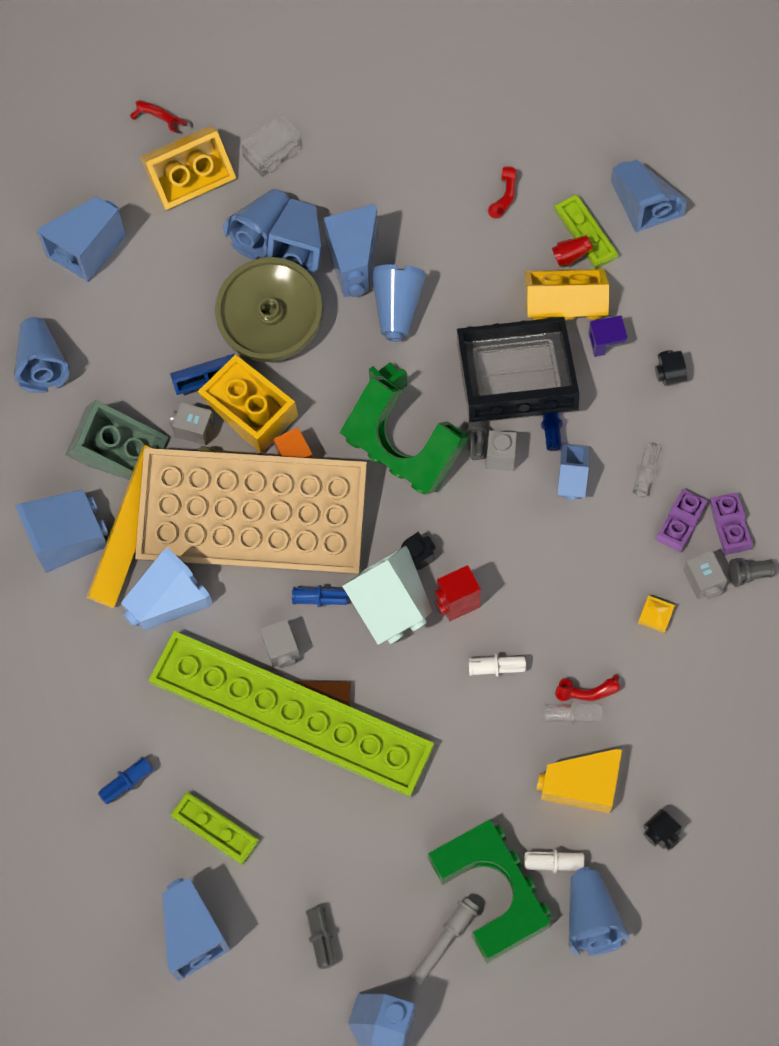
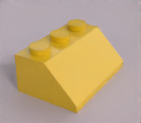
[140,126,236,210]
[525,269,609,320]

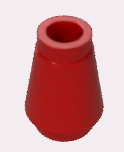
[552,235,593,267]

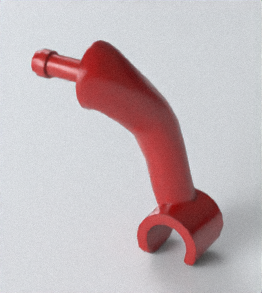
[130,100,188,133]
[488,167,517,218]
[555,674,620,701]

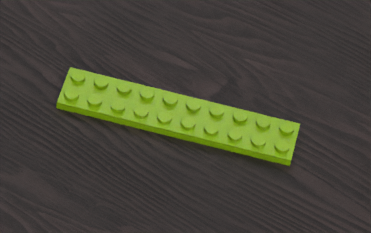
[148,631,434,798]

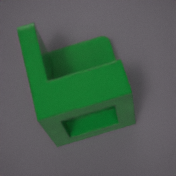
[369,362,408,389]

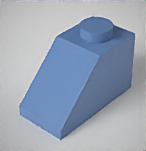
[557,444,589,500]

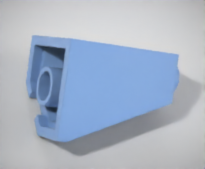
[121,547,212,631]

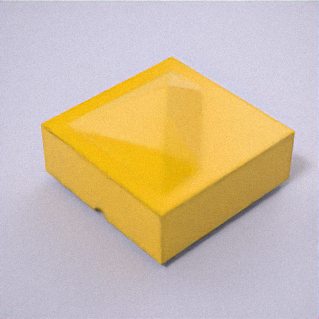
[638,595,675,633]

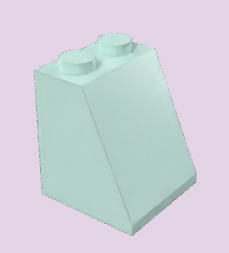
[342,546,433,645]

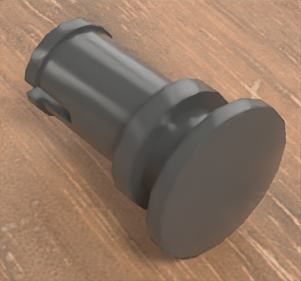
[729,559,774,587]

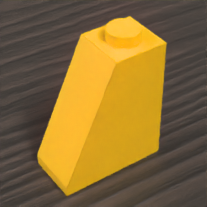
[536,749,622,813]

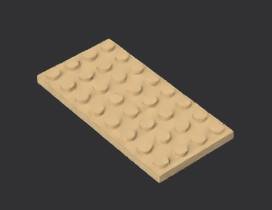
[135,448,367,574]

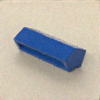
[170,353,235,395]

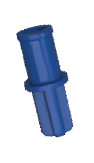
[292,585,349,607]
[98,756,153,804]

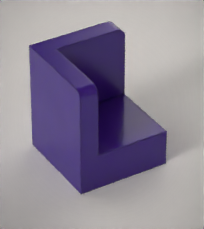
[588,315,628,357]

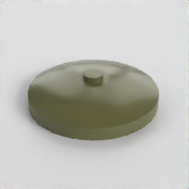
[215,257,323,362]

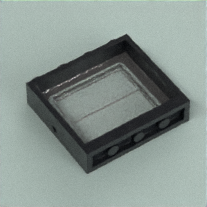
[457,317,580,423]

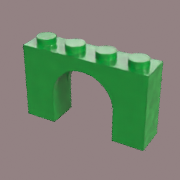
[340,376,470,494]
[428,819,552,963]

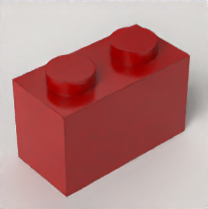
[434,565,481,622]

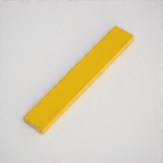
[86,445,151,608]

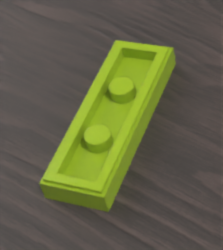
[554,194,618,269]
[170,792,259,866]

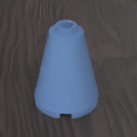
[223,189,289,260]
[372,264,425,342]
[14,317,69,393]
[568,867,629,956]

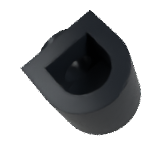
[655,350,687,386]
[401,531,436,570]
[643,809,682,851]

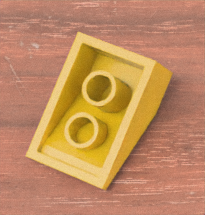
[198,354,298,454]

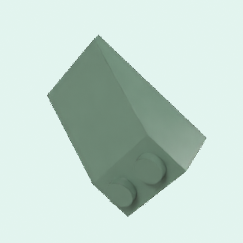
[65,400,168,480]

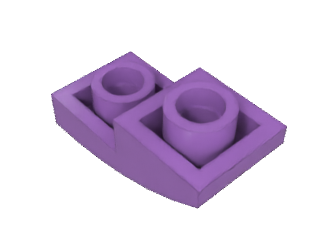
[656,489,707,552]
[710,492,753,555]

